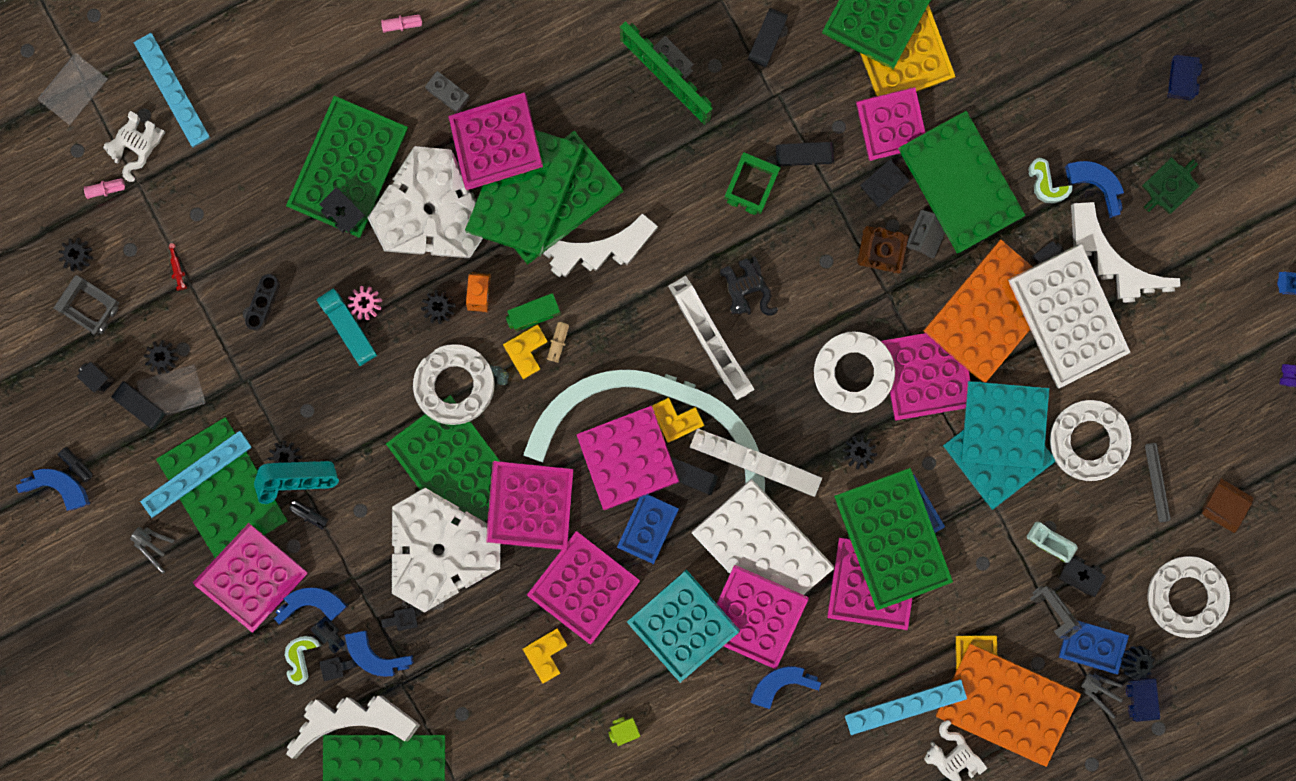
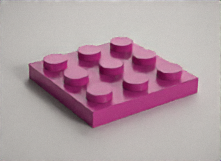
[856,87,925,161]

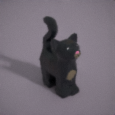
[719,256,778,316]

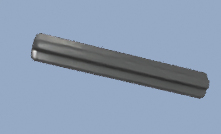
[1145,443,1171,522]

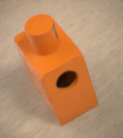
[466,272,491,312]

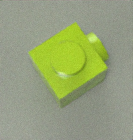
[608,717,641,746]

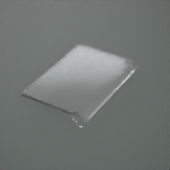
[38,53,108,125]
[137,364,206,415]

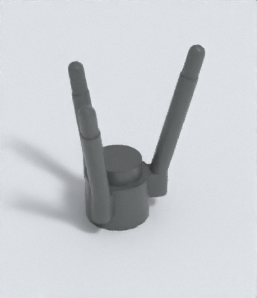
[130,527,174,574]
[1081,673,1123,719]

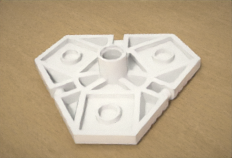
[368,146,483,258]
[392,488,500,612]

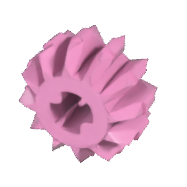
[348,286,382,320]

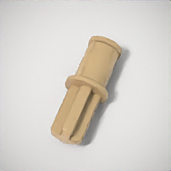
[547,322,569,363]

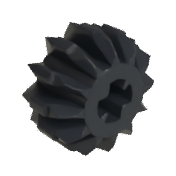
[58,238,93,272]
[421,290,456,324]
[144,340,179,375]
[843,435,877,470]
[268,441,303,463]
[1120,645,1155,680]

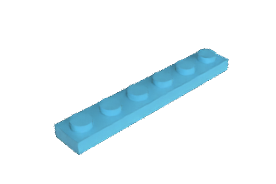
[133,33,210,148]
[140,431,252,518]
[845,679,967,735]

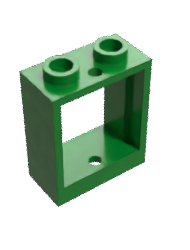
[724,152,780,215]
[506,293,561,332]

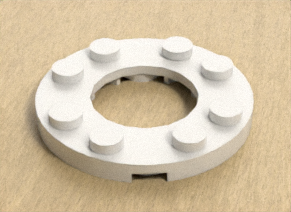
[814,332,895,413]
[413,345,494,425]
[1049,400,1131,481]
[1147,557,1230,638]

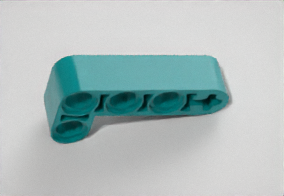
[316,288,377,366]
[254,461,339,504]

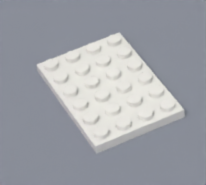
[1008,244,1131,388]
[692,479,834,595]

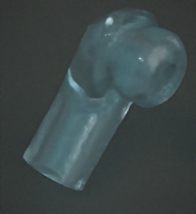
[490,366,509,385]

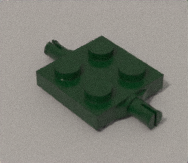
[1142,157,1199,215]

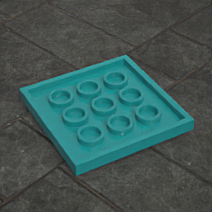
[961,381,1049,469]
[943,430,1055,510]
[627,570,740,683]

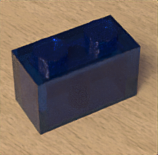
[1167,55,1202,100]
[1126,678,1160,722]

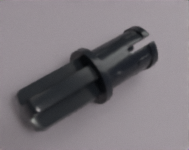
[58,447,93,482]
[289,500,329,530]

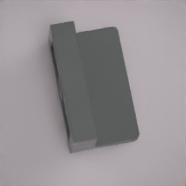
[906,210,945,258]

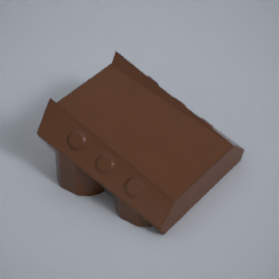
[857,226,908,274]
[1201,479,1254,533]

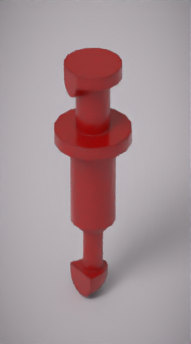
[169,243,187,291]

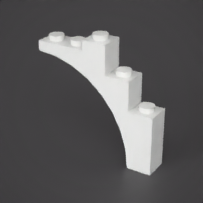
[1071,202,1180,303]
[543,214,658,278]
[668,276,754,400]
[690,429,822,497]
[286,695,420,759]

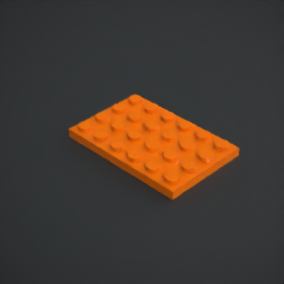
[923,240,1032,383]
[935,642,1081,767]

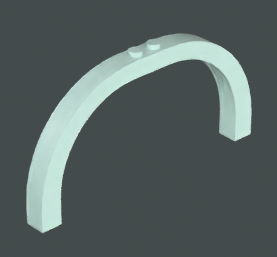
[524,370,765,492]

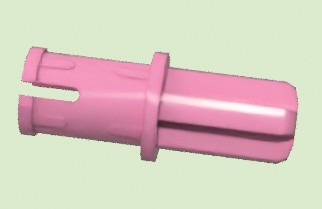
[381,15,422,33]
[84,178,125,199]

